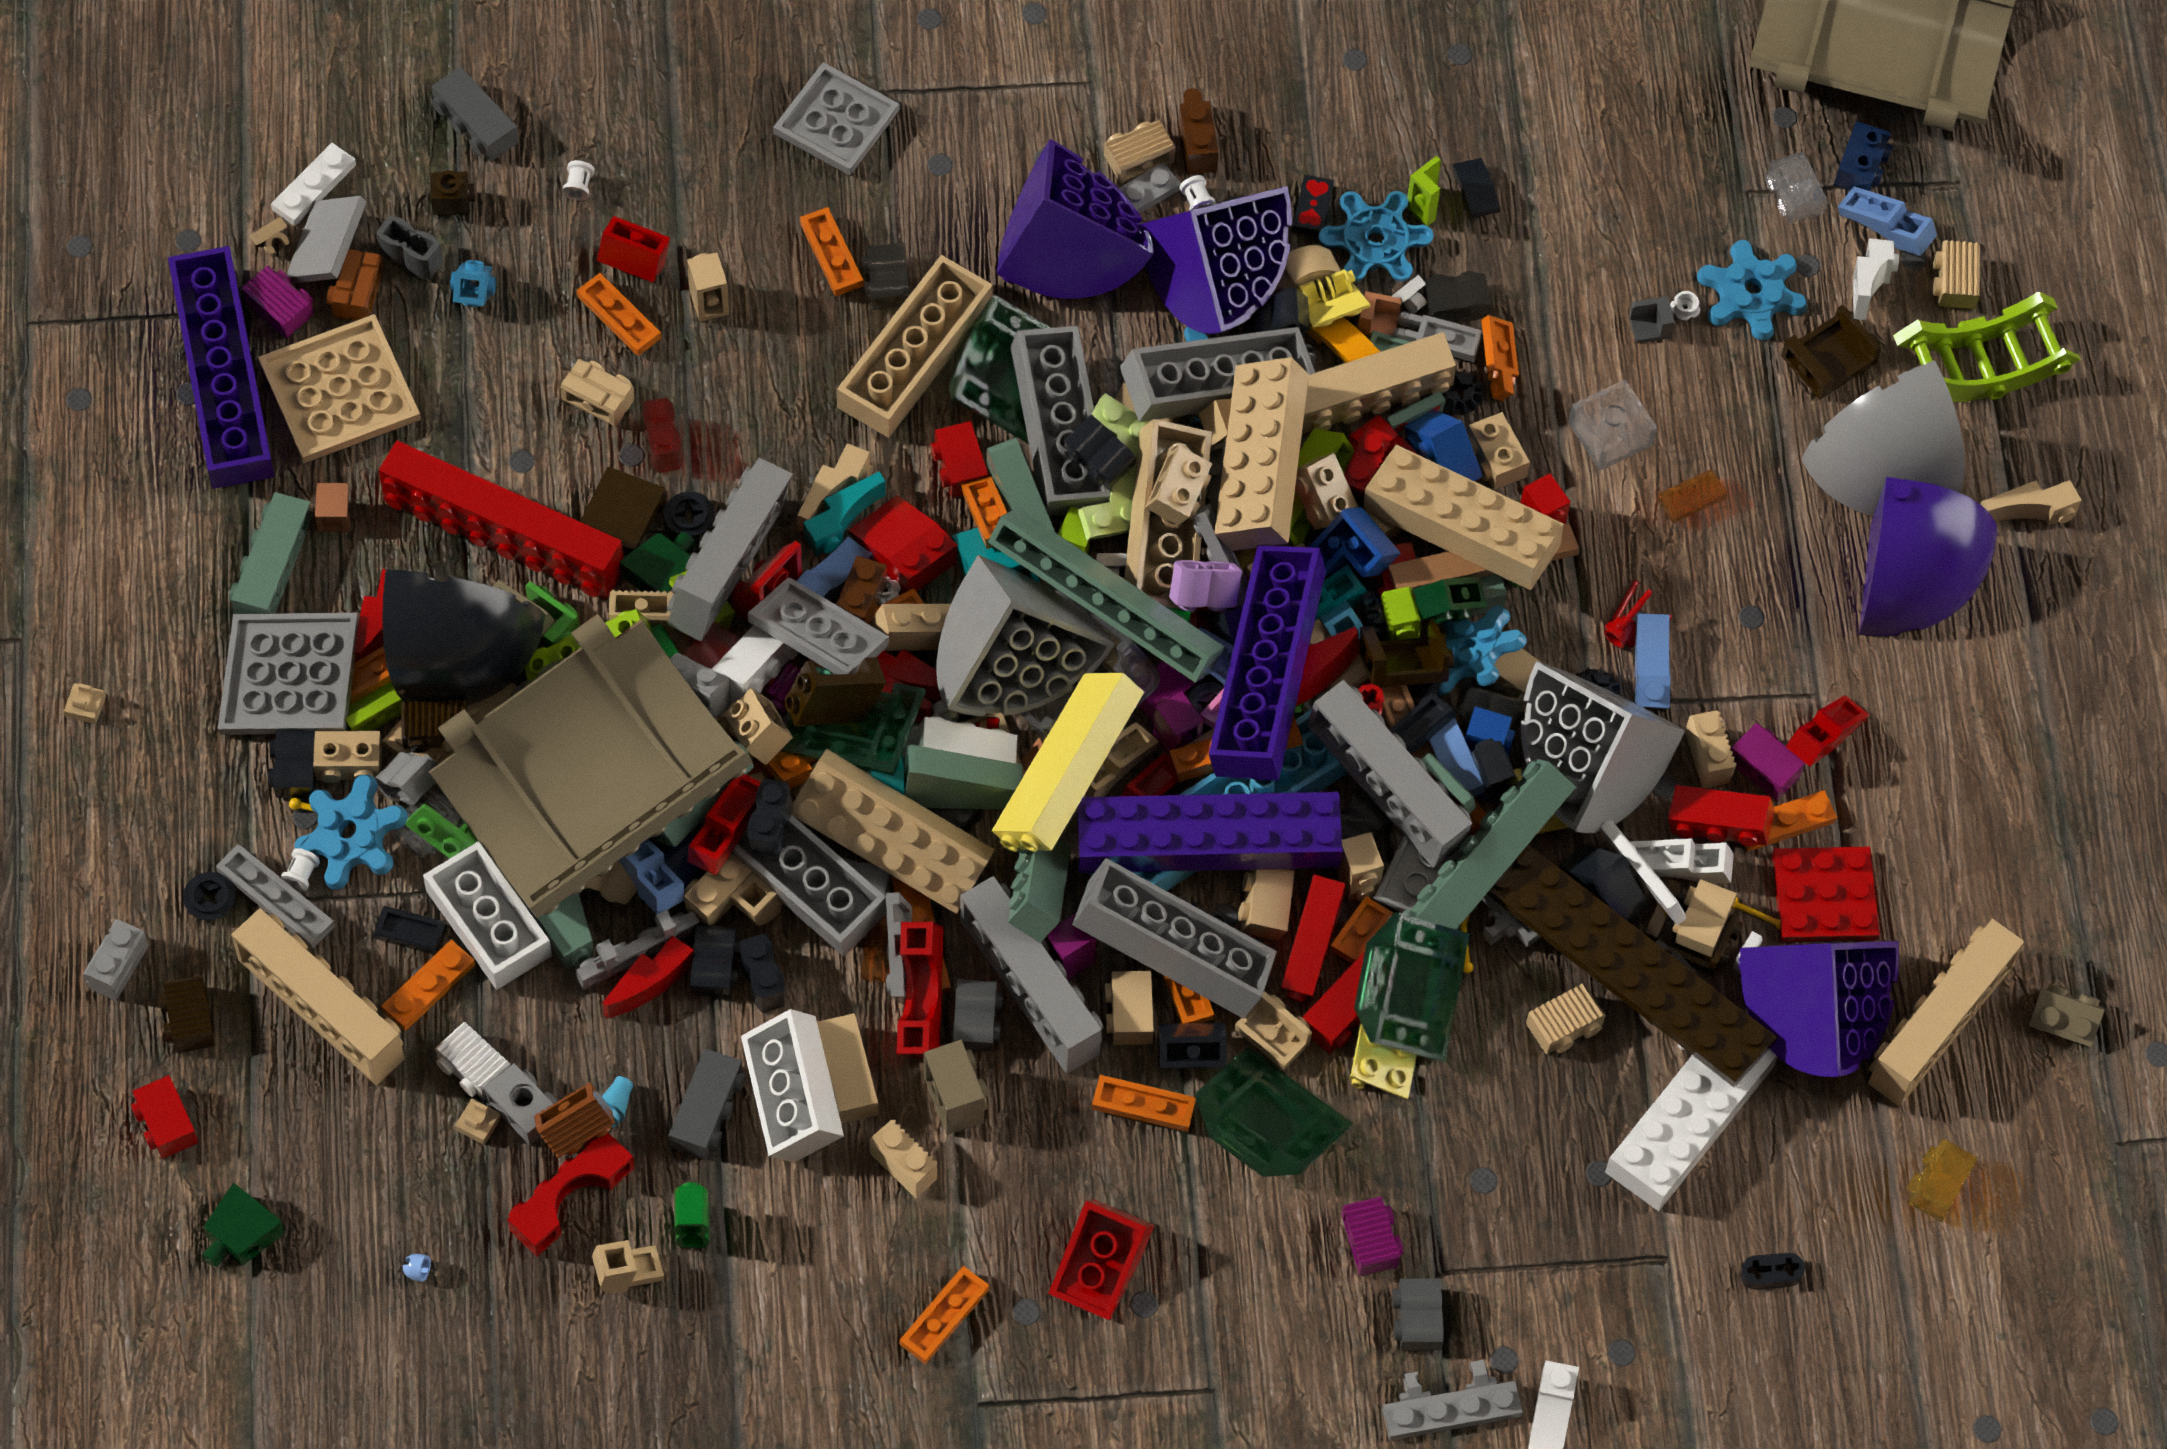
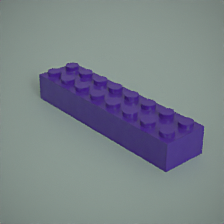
[168,246,275,489]
[1209,545,1326,781]
[1076,792,1342,873]

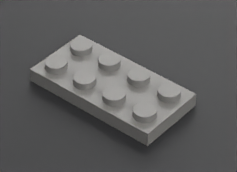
[748,577,889,674]

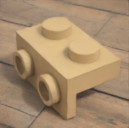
[1235,991,1312,1071]

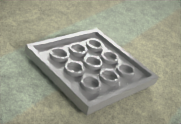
[218,613,360,735]

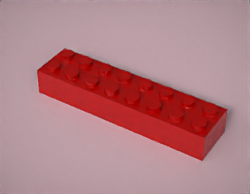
[378,440,623,600]

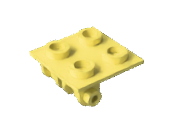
[1298,269,1371,328]
[1349,1017,1420,1100]

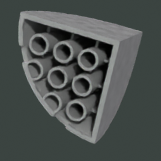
[1802,360,1965,516]
[937,555,1116,716]
[1521,661,1685,833]

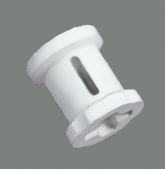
[562,160,595,201]
[1179,175,1216,211]
[281,848,320,891]

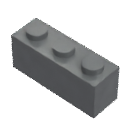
[432,66,519,162]
[668,1048,746,1160]

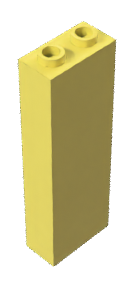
[992,673,1144,852]

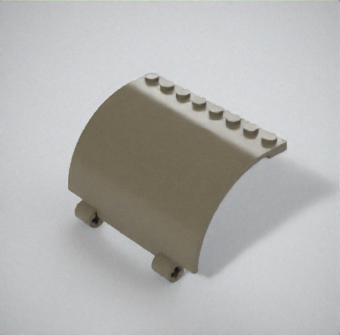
[1748,0,2015,131]
[428,614,753,918]

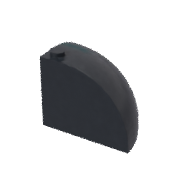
[382,569,545,705]

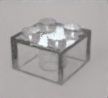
[1568,379,1658,471]

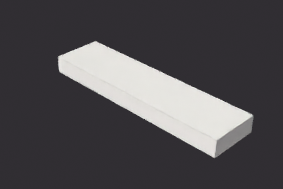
[1600,820,1686,925]

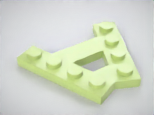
[1078,393,1149,541]

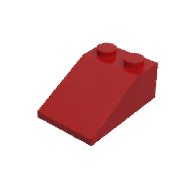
[848,495,957,593]
[731,541,802,626]
[1048,1199,1155,1320]

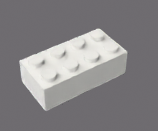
[423,841,552,990]
[741,1009,844,1163]

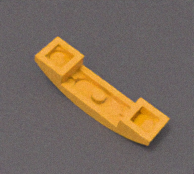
[1307,317,1380,363]

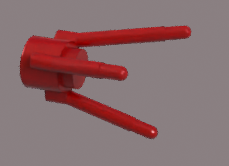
[1604,580,1672,648]

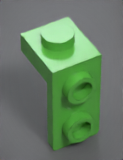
[525,581,579,648]
[405,804,480,858]

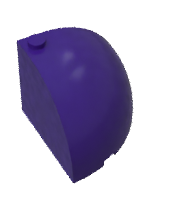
[997,139,1153,299]
[1139,186,1292,334]
[1859,477,1998,636]
[1739,941,1899,1077]

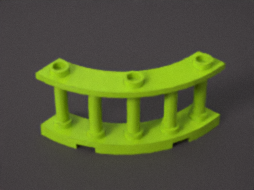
[1893,291,2081,402]

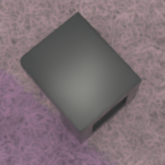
[1628,296,1675,343]

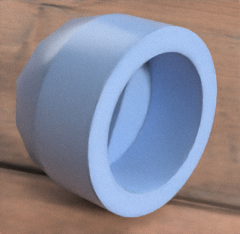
[403,1253,431,1282]

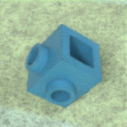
[450,260,496,307]

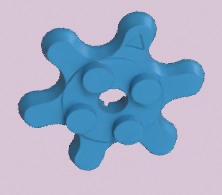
[1319,191,1434,283]
[1697,240,1808,341]
[1437,606,1527,695]
[295,775,408,890]

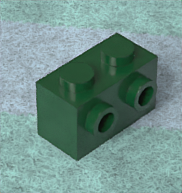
[1413,576,1487,624]

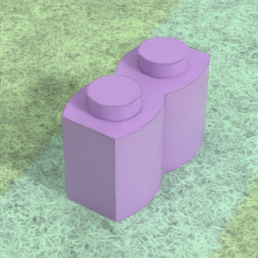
[1169,560,1242,612]

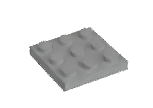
[773,62,900,175]

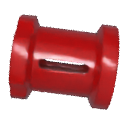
[1358,684,1384,715]

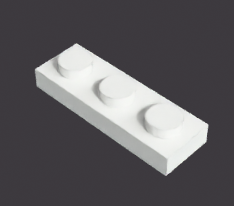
[271,143,356,226]

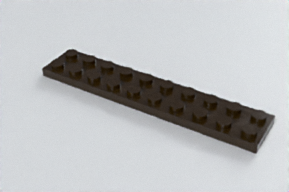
[1487,844,1777,1087]

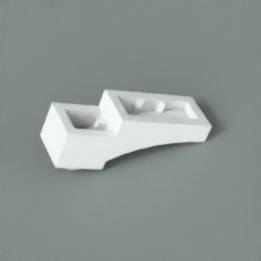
[1853,238,1899,320]
[1630,839,1734,884]
[1528,1360,1579,1449]

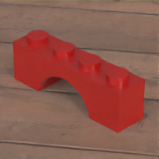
[897,922,944,1058]
[507,1133,635,1257]

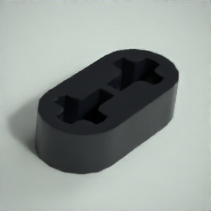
[1740,1253,1805,1290]

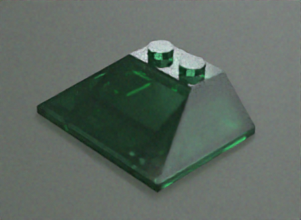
[947,294,1050,444]
[780,666,926,775]
[1354,913,1470,1062]
[1195,1047,1353,1177]

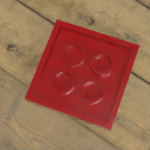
[1772,846,1880,943]

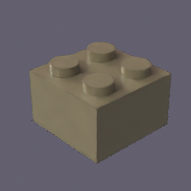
[924,1040,988,1135]

